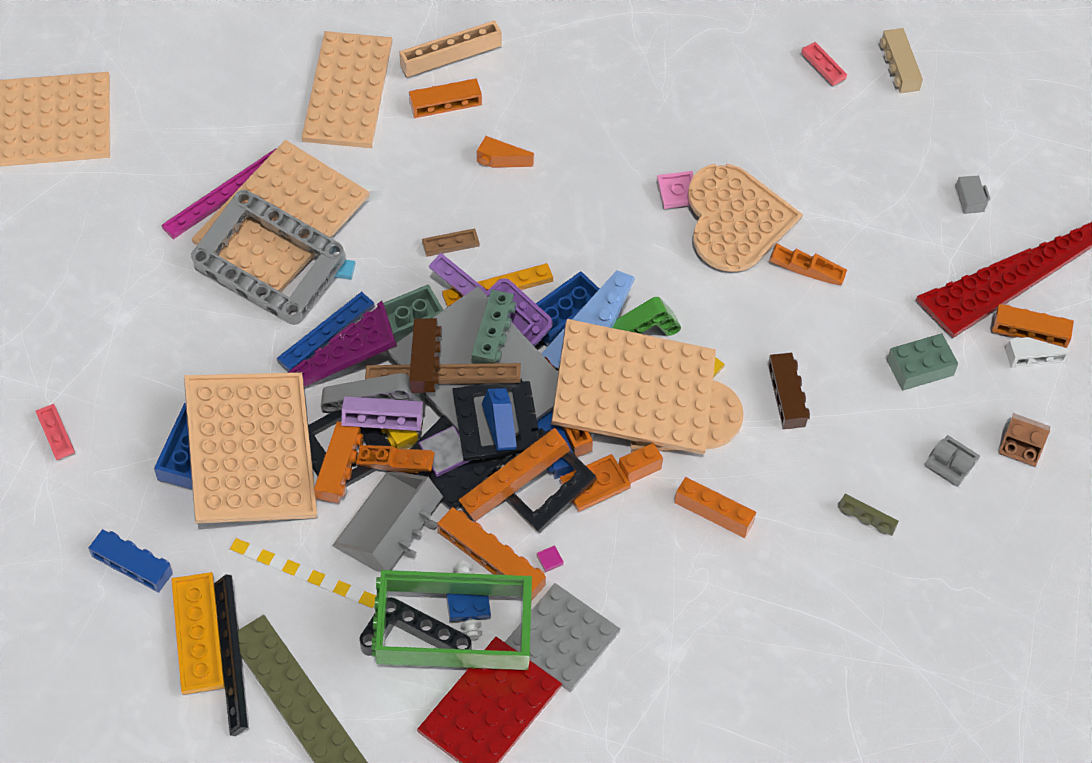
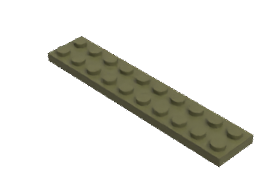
[238,615,368,763]

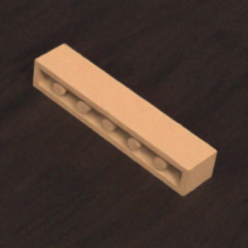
[399,20,502,77]

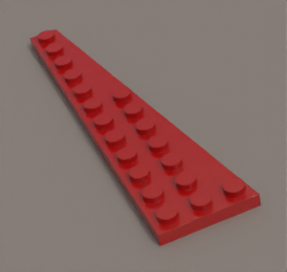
[916,222,1092,338]

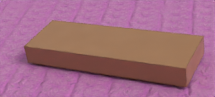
[422,228,480,257]

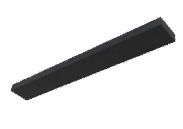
[214,574,248,736]

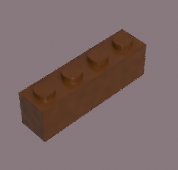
[409,318,442,393]
[768,352,810,430]

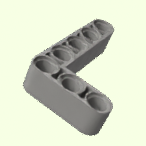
[321,373,426,417]

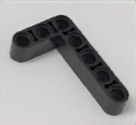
[359,597,472,656]

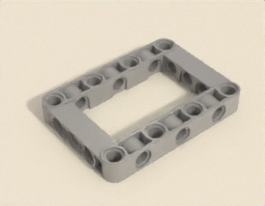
[191,190,346,325]

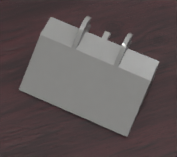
[332,471,443,572]

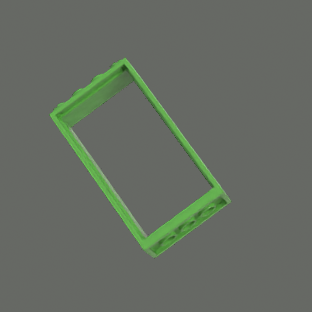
[372,570,532,670]

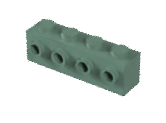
[471,289,517,364]

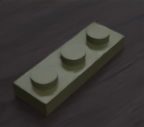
[839,493,899,536]

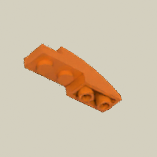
[356,445,435,474]

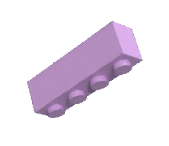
[342,396,423,431]

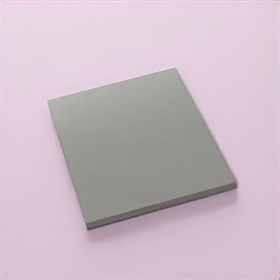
[387,287,558,460]

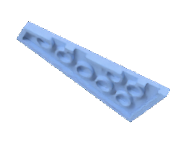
[542,270,635,369]

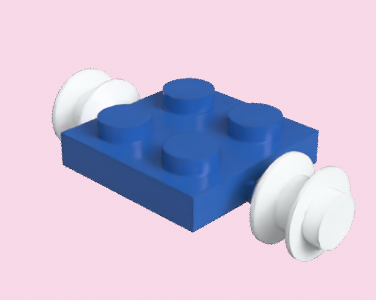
[446,561,491,640]

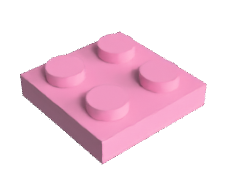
[657,171,693,209]

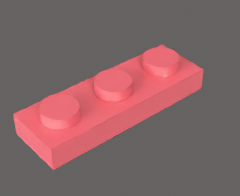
[801,42,847,86]
[36,404,75,460]

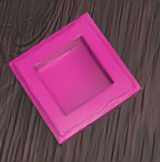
[537,545,564,572]

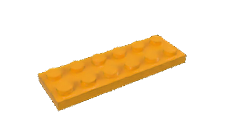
[171,572,225,695]

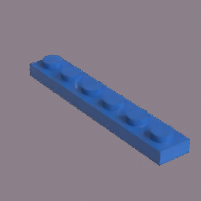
[277,291,375,372]

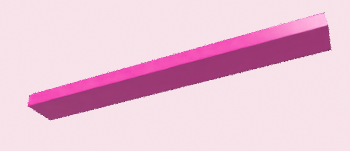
[161,148,277,240]

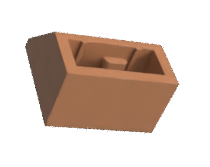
[998,413,1051,467]

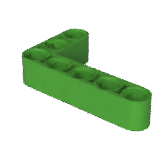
[613,297,681,336]

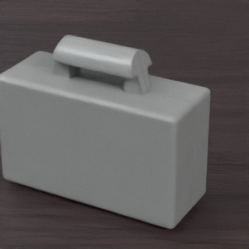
[955,176,991,214]

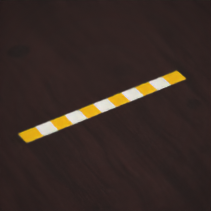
[230,538,377,608]

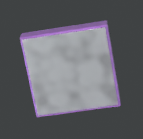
[419,426,471,477]

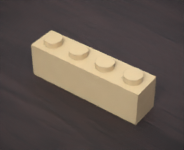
[880,28,923,93]

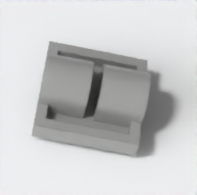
[925,435,980,486]

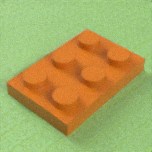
[560,454,631,512]

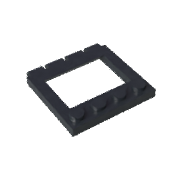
[452,378,540,461]
[308,410,390,487]
[490,428,598,533]

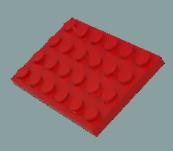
[417,636,562,763]

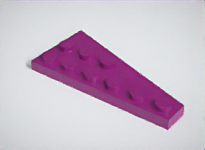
[288,300,397,387]

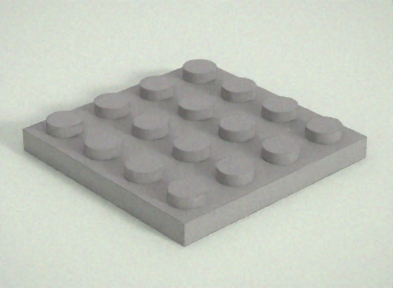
[505,583,621,693]

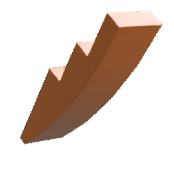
[769,243,847,285]

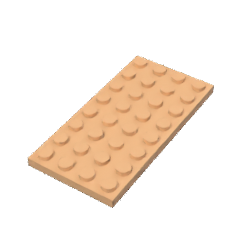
[302,31,392,148]

